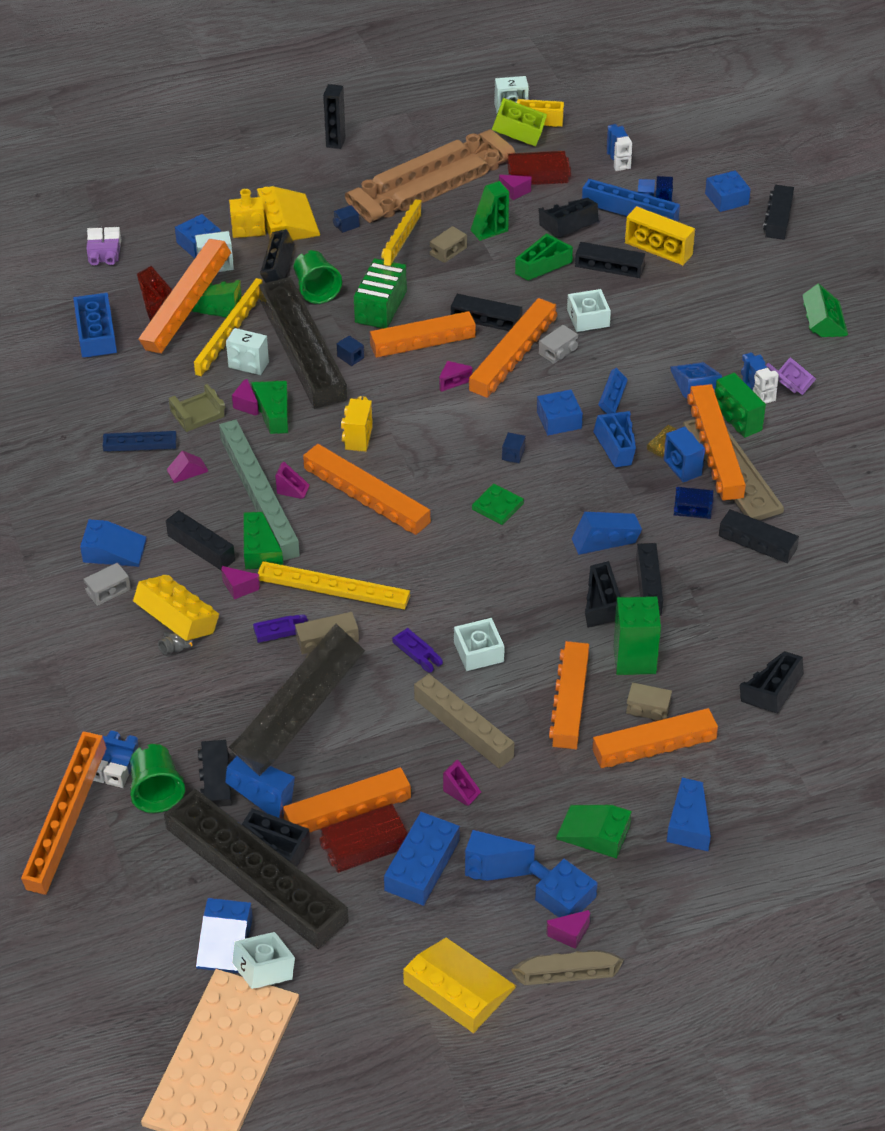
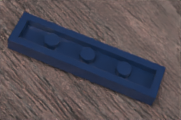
[103,431,177,451]

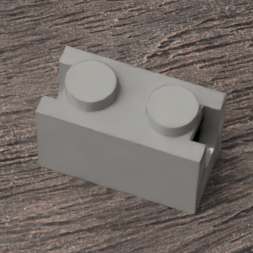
[539,325,578,364]
[84,563,131,606]

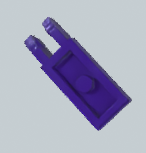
[253,615,308,643]
[392,628,443,673]

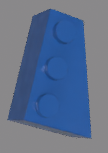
[593,411,636,467]
[572,512,642,555]
[667,778,711,851]

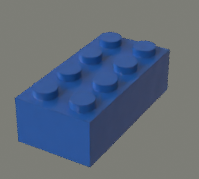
[73,293,117,358]
[384,812,460,906]

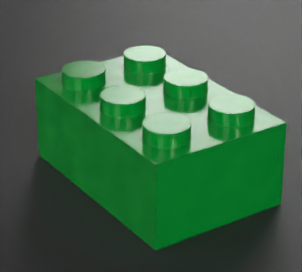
[715,373,766,438]

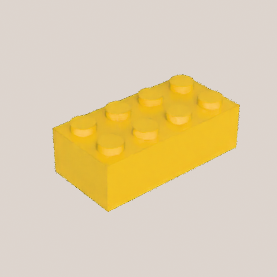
[625,206,695,265]
[133,575,219,641]

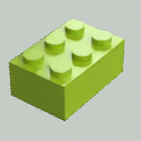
[492,98,547,146]

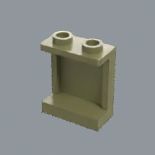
[169,384,226,432]

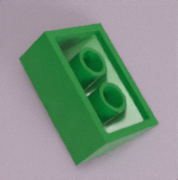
[803,283,848,337]

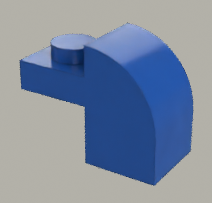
[638,179,655,197]

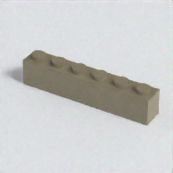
[414,674,514,769]

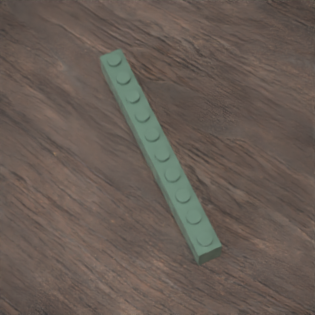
[219,420,300,561]

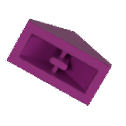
[499,174,532,200]
[439,361,473,392]
[232,379,259,416]
[167,451,208,483]
[275,462,310,499]
[221,566,260,599]
[443,760,481,806]
[546,910,590,949]

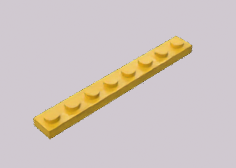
[382,199,422,266]
[194,278,265,377]
[257,561,410,610]

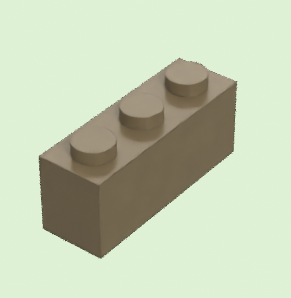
[295,612,359,654]

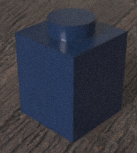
[333,205,360,233]
[337,336,364,366]
[502,432,526,464]

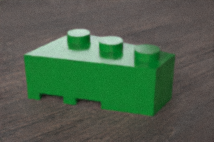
[470,181,509,241]
[515,233,573,281]
[191,280,242,317]
[251,381,288,434]
[244,512,283,569]

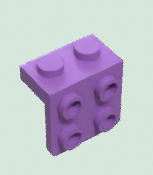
[766,357,816,395]

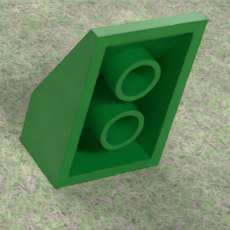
[556,805,632,859]

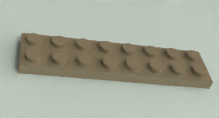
[683,419,784,520]

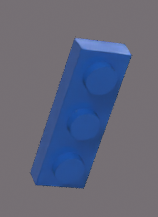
[598,368,628,414]

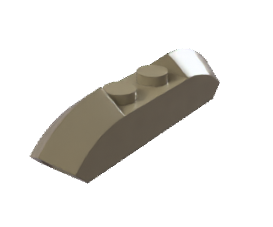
[511,950,624,985]

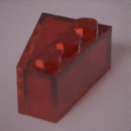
[137,266,172,322]

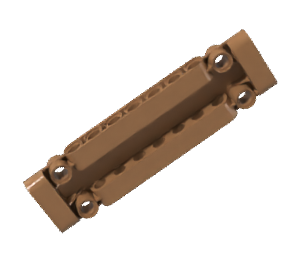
[345,129,515,223]

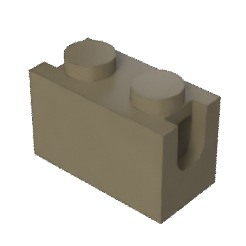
[430,226,467,263]
[626,683,672,720]

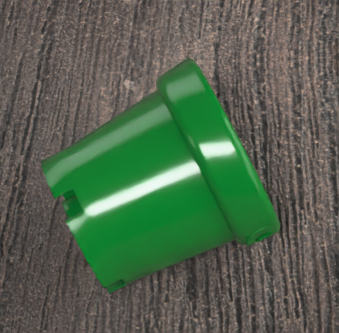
[293,250,342,304]
[130,744,186,813]

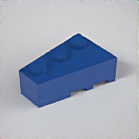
[226,753,295,819]

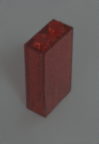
[507,151,571,185]
[319,804,408,873]

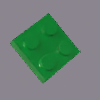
[472,483,524,525]

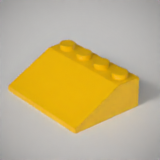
[257,186,320,240]
[403,938,516,1033]

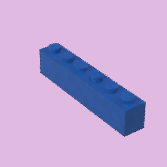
[582,179,680,222]

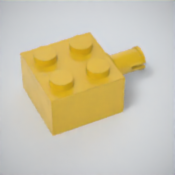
[229,189,266,238]
[341,396,373,452]

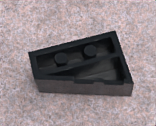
[538,198,599,238]
[585,561,621,628]
[740,651,804,713]
[198,739,232,808]
[242,808,310,876]

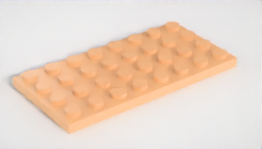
[141,969,299,1131]

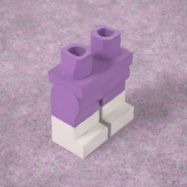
[87,227,121,265]

